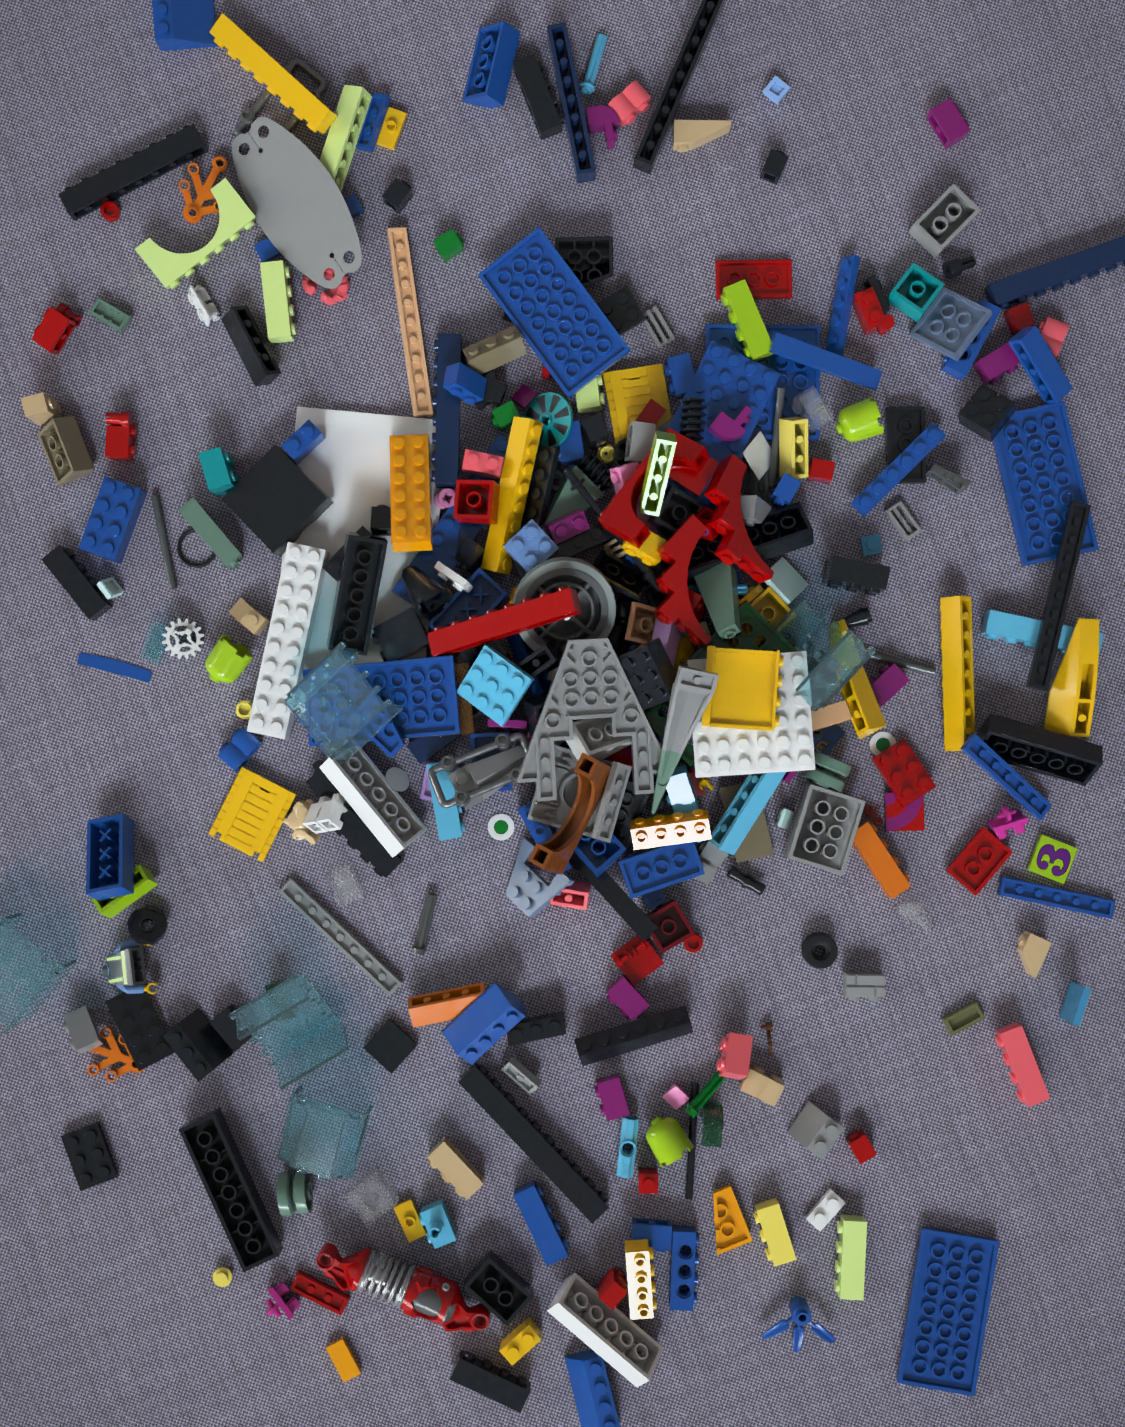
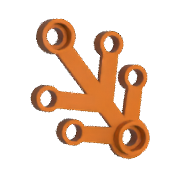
[178,156,233,224]
[87,1026,145,1082]

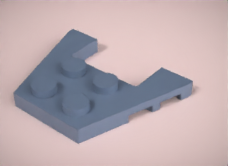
[505,837,574,918]

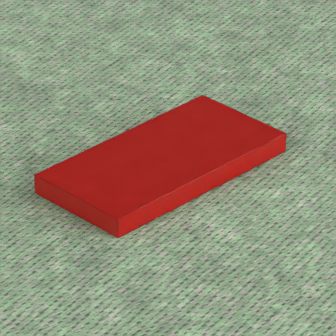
[715,259,792,300]

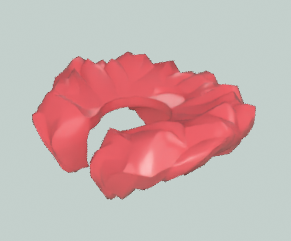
[302,268,350,306]

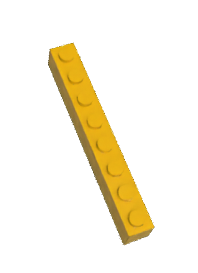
[209,13,337,135]
[481,416,543,575]
[940,596,975,751]

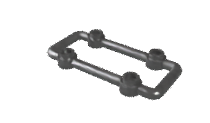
[234,58,327,153]
[428,732,529,808]

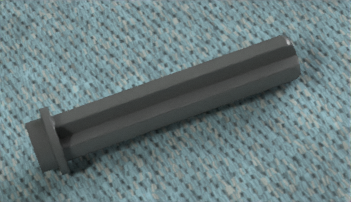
[412,893,437,955]

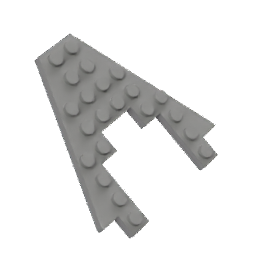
[517,638,662,801]

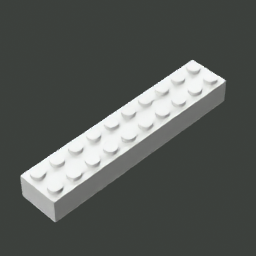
[247,542,329,740]

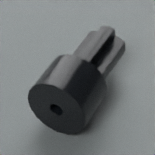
[943,256,976,279]

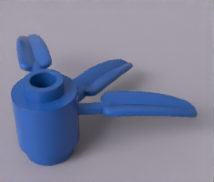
[761,1297,836,1352]

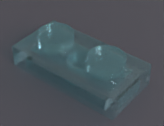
[140,622,171,665]

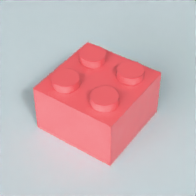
[716,1032,753,1080]

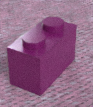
[926,98,970,149]
[973,343,1020,385]
[543,509,590,544]
[869,663,910,707]
[606,974,650,1021]
[594,1073,630,1121]

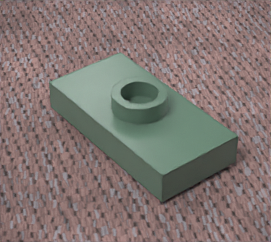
[89,297,132,334]

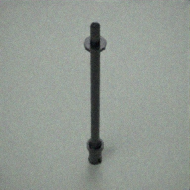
[564,468,661,594]

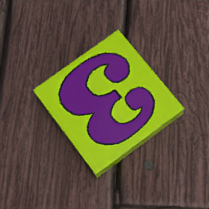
[1026,834,1078,884]

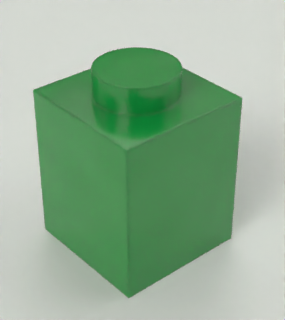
[433,229,464,263]
[490,400,520,432]

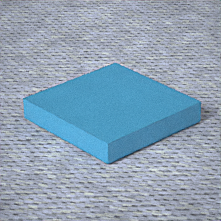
[1059,981,1091,1027]

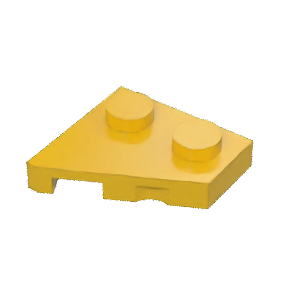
[738,584,764,608]

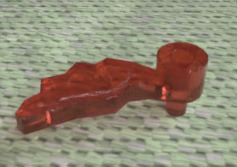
[862,804,883,826]

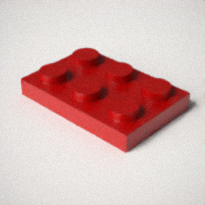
[871,738,937,808]
[945,827,1013,896]

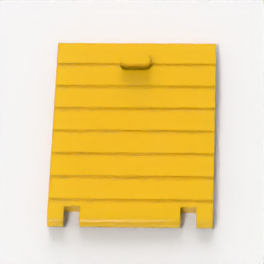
[602,364,672,446]
[209,767,297,862]

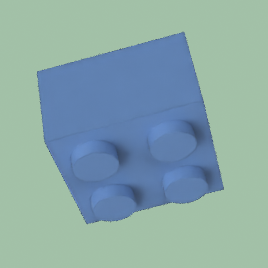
[503,519,559,573]

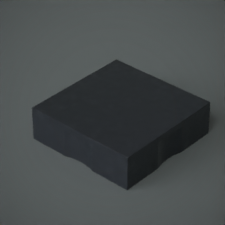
[222,444,334,556]

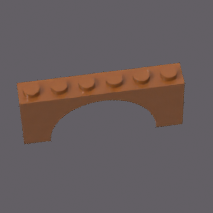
[528,752,611,875]

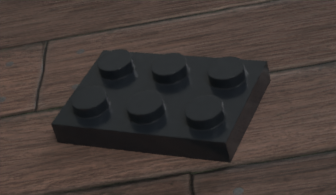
[61,1121,119,1191]

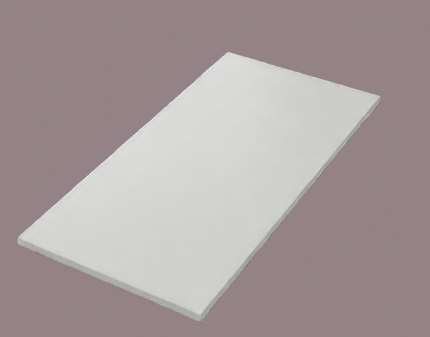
[280,406,443,713]

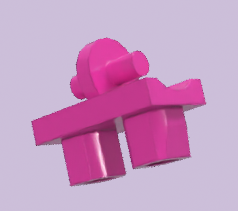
[987,806,1029,840]
[265,1281,300,1320]

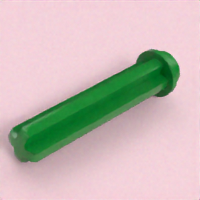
[685,1071,727,1118]

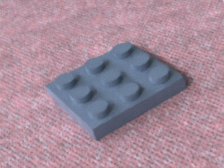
[909,287,992,361]

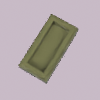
[941,1000,985,1036]

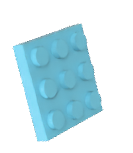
[457,644,534,727]

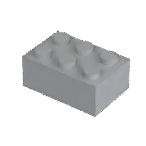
[908,183,981,258]

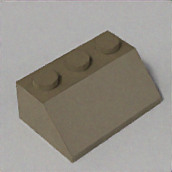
[462,326,527,375]
[38,416,95,487]

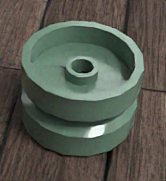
[801,751,852,792]
[277,1169,313,1217]

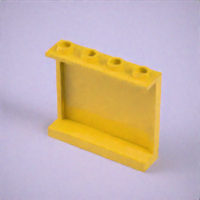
[702,646,784,732]

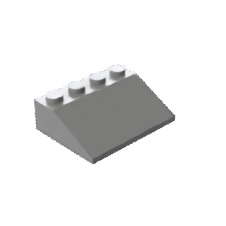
[784,783,866,875]

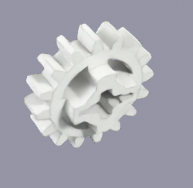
[162,618,204,659]

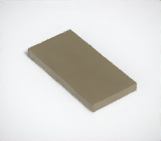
[719,782,774,863]

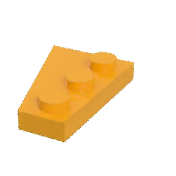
[712,1184,753,1255]

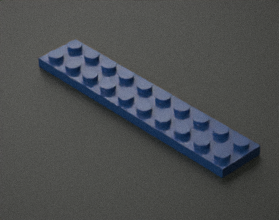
[392,434,509,605]

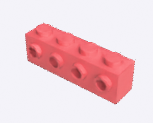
[995,1022,1050,1107]

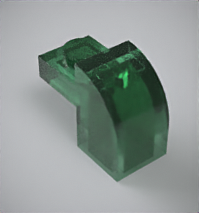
[701,1101,723,1147]

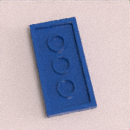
[618,842,705,899]

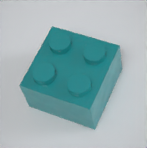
[888,262,945,322]
[198,447,240,497]

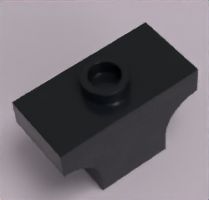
[474,370,507,411]
[306,760,340,797]

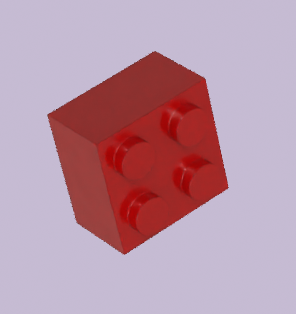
[453,480,500,524]

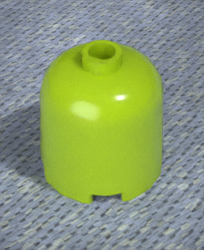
[835,397,884,442]
[205,634,254,683]
[646,1116,694,1167]

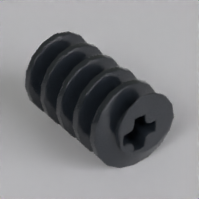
[679,397,707,441]
[578,451,614,492]

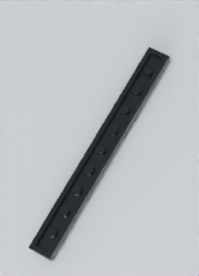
[1026,500,1091,691]

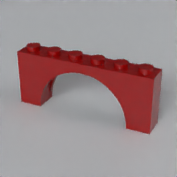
[598,428,709,549]

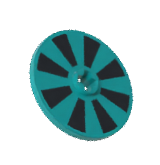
[523,392,573,448]

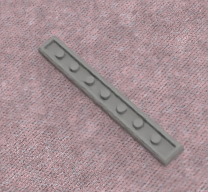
[278,877,403,997]

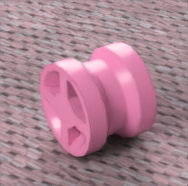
[434,488,455,509]

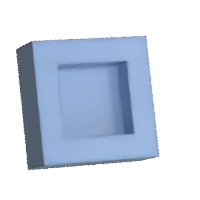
[763,75,790,105]

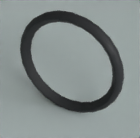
[177,529,216,568]

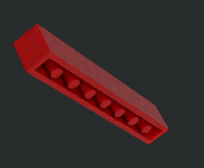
[427,586,582,657]

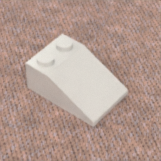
[566,717,631,761]

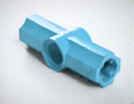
[616,1115,639,1178]

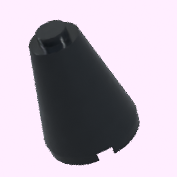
[401,566,451,619]

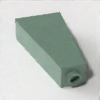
[539,465,602,534]
[178,498,243,570]
[694,563,741,640]

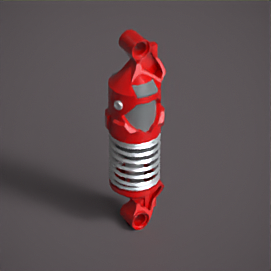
[316,1243,491,1333]

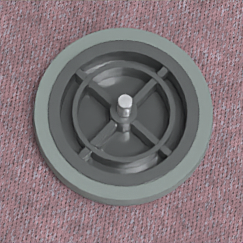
[513,557,616,652]

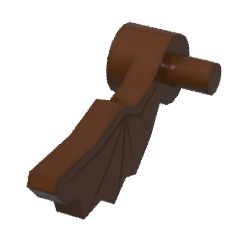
[760,1022,773,1054]

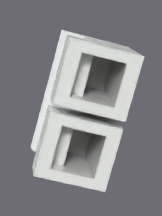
[303,793,348,834]

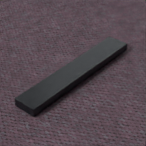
[570,852,658,941]

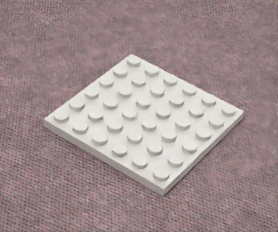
[687,651,816,778]

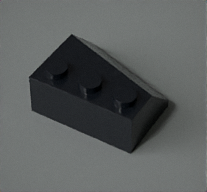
[555,236,614,287]

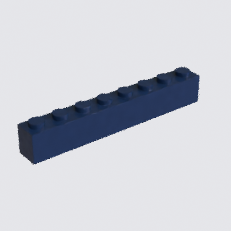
[547,22,596,184]
[984,236,1125,310]
[431,333,462,488]

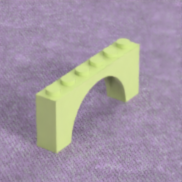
[135,178,256,290]

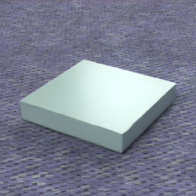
[764,557,809,605]

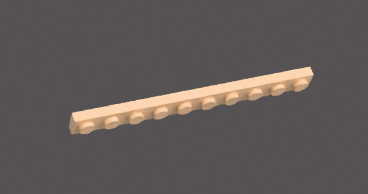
[387,227,433,417]

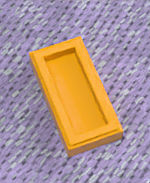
[326,1337,362,1383]

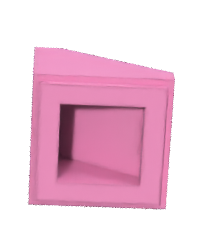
[662,1082,690,1110]

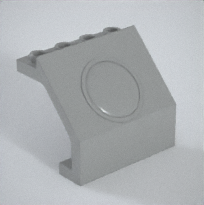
[527,745,632,843]

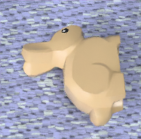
[283,799,321,845]

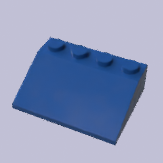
[152,0,218,51]

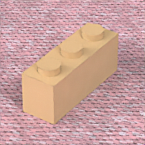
[427,1136,485,1200]

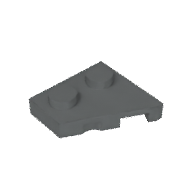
[926,464,971,495]

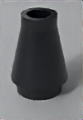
[842,607,872,628]

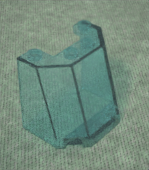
[278,1086,373,1179]

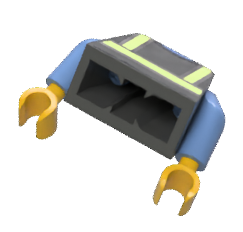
[102,939,159,994]

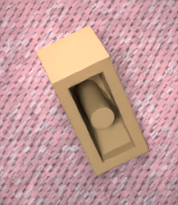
[229,597,270,636]
[1017,931,1052,978]

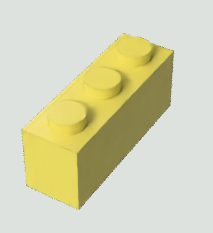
[779,417,808,479]
[753,1198,797,1267]

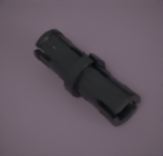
[727,866,766,896]

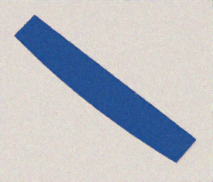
[77,653,152,682]

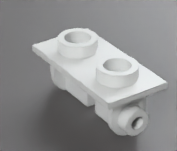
[188,285,220,327]

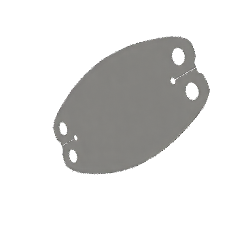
[232,117,362,289]

